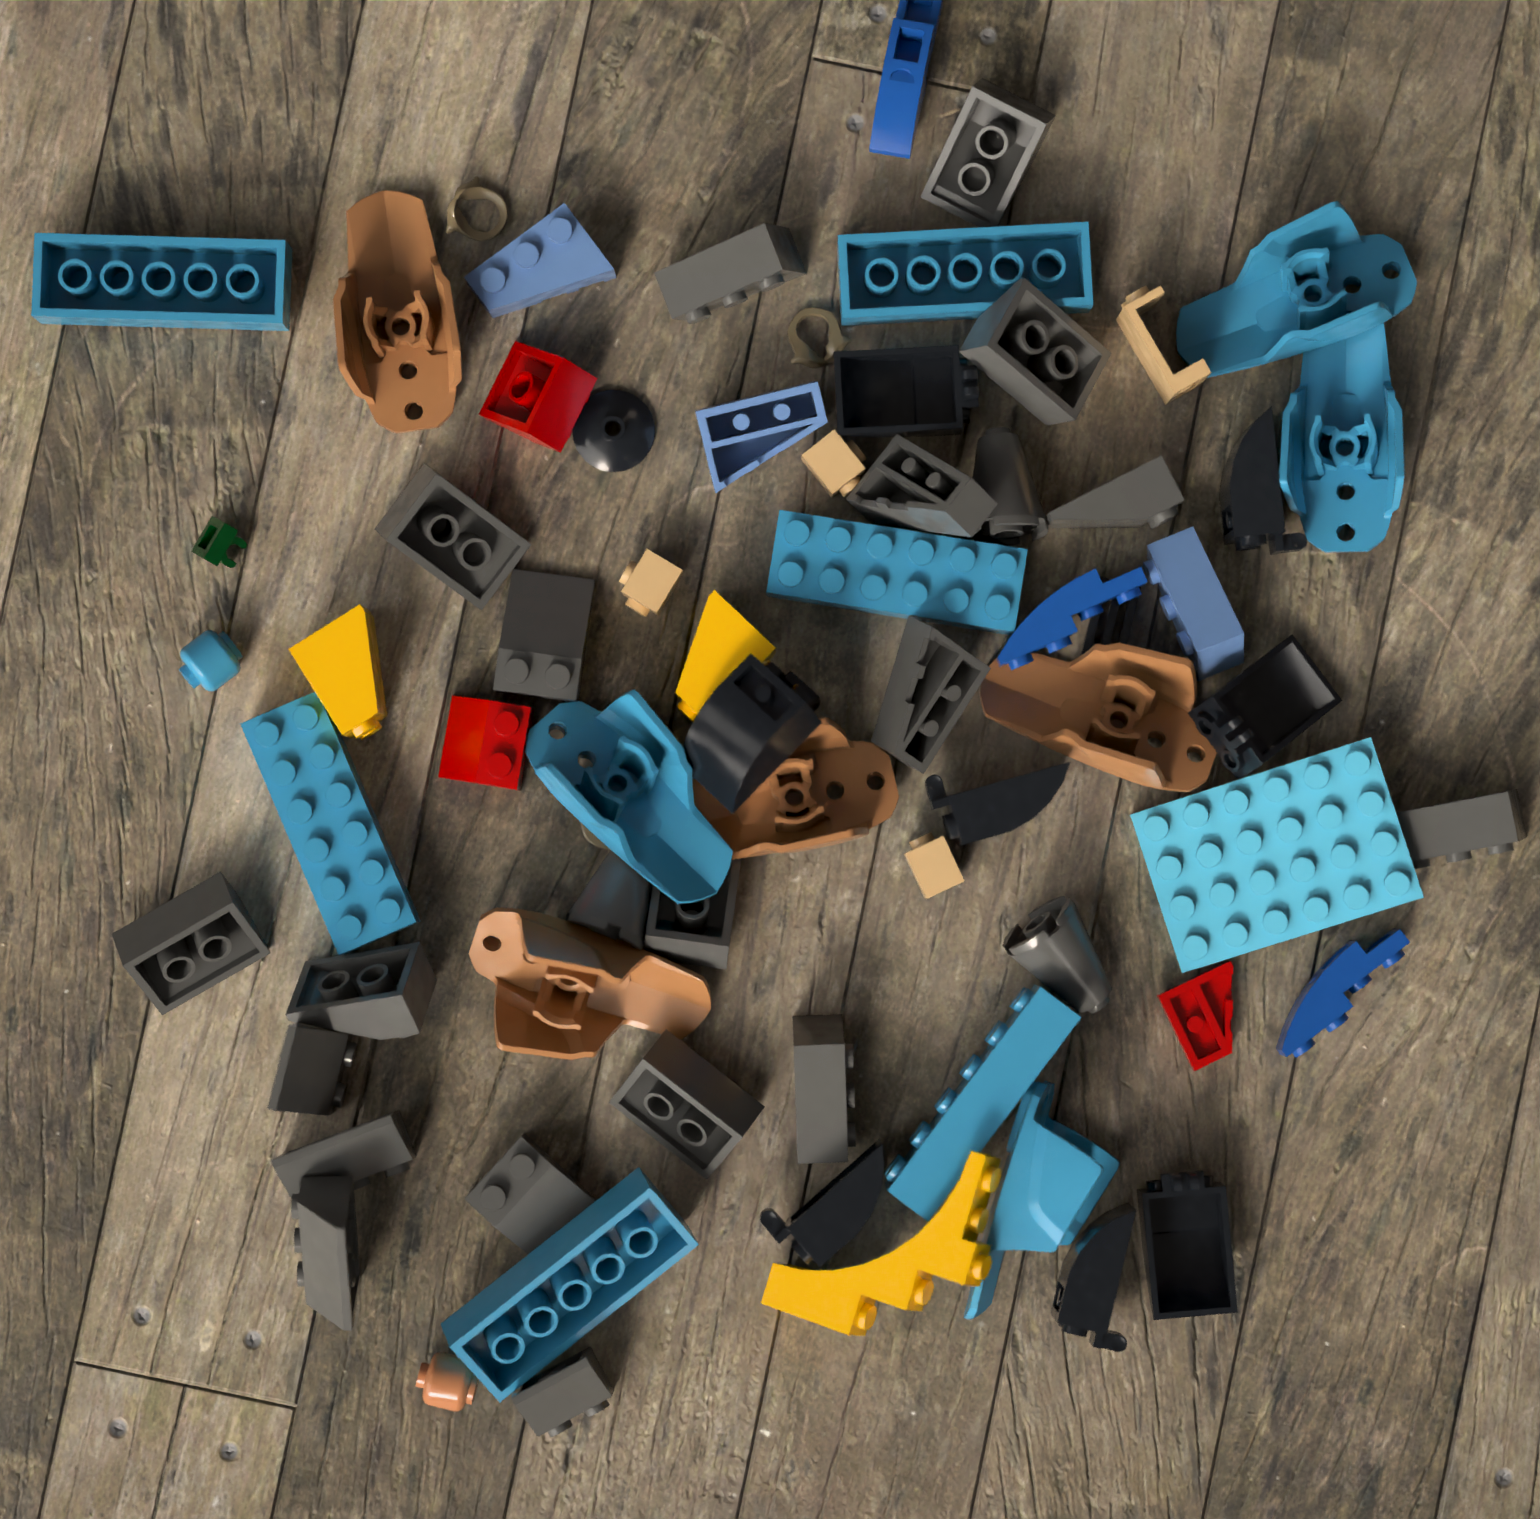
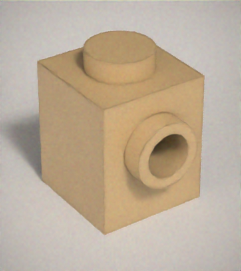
[801,429,866,498]
[619,549,684,617]
[904,832,964,899]

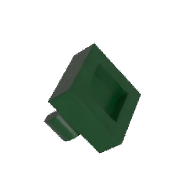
[191,516,247,568]

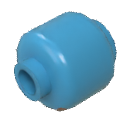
[179,630,243,691]

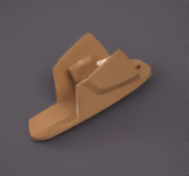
[333,191,462,434]
[980,643,1217,792]
[693,718,899,860]
[469,907,712,1060]

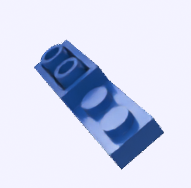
[869,0,943,159]
[996,567,1148,671]
[1276,928,1410,1058]

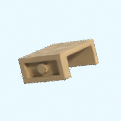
[1116,285,1212,405]

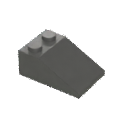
[920,78,1056,227]
[1046,455,1184,529]
[375,463,531,610]
[493,569,595,702]
[644,858,742,970]
[285,942,437,1040]
[267,1023,358,1116]
[464,1133,597,1254]

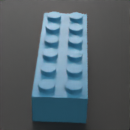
[837,222,1093,326]
[31,233,292,331]
[766,510,1028,635]
[240,692,421,955]
[883,984,1081,1222]
[440,1167,699,1402]

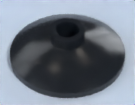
[572,390,655,472]

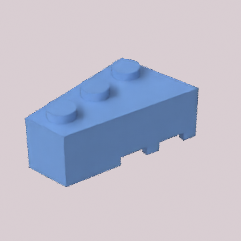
[464,203,616,318]
[695,381,828,493]
[1143,526,1244,681]

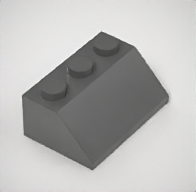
[959,278,1112,426]
[112,871,271,1015]
[609,1029,765,1179]
[271,1110,417,1198]
[291,1176,361,1330]

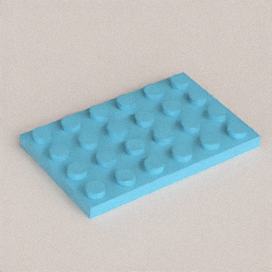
[1130,737,1424,973]

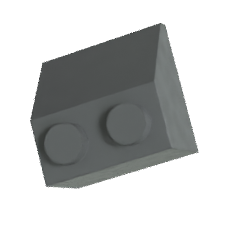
[511,1347,614,1437]

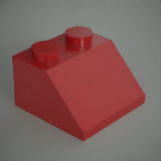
[478,341,598,453]
[438,696,534,791]

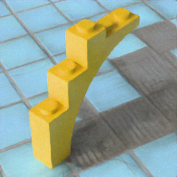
[761,1151,1001,1336]

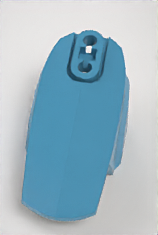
[1176,201,1417,378]
[1279,323,1404,553]
[525,689,733,904]
[963,1081,1120,1320]

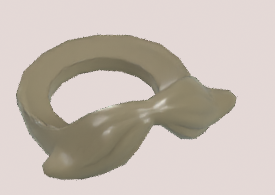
[446,176,508,242]
[787,307,852,368]

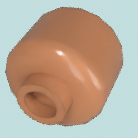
[416,1352,479,1412]

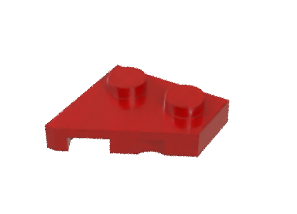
[1157,960,1233,1071]

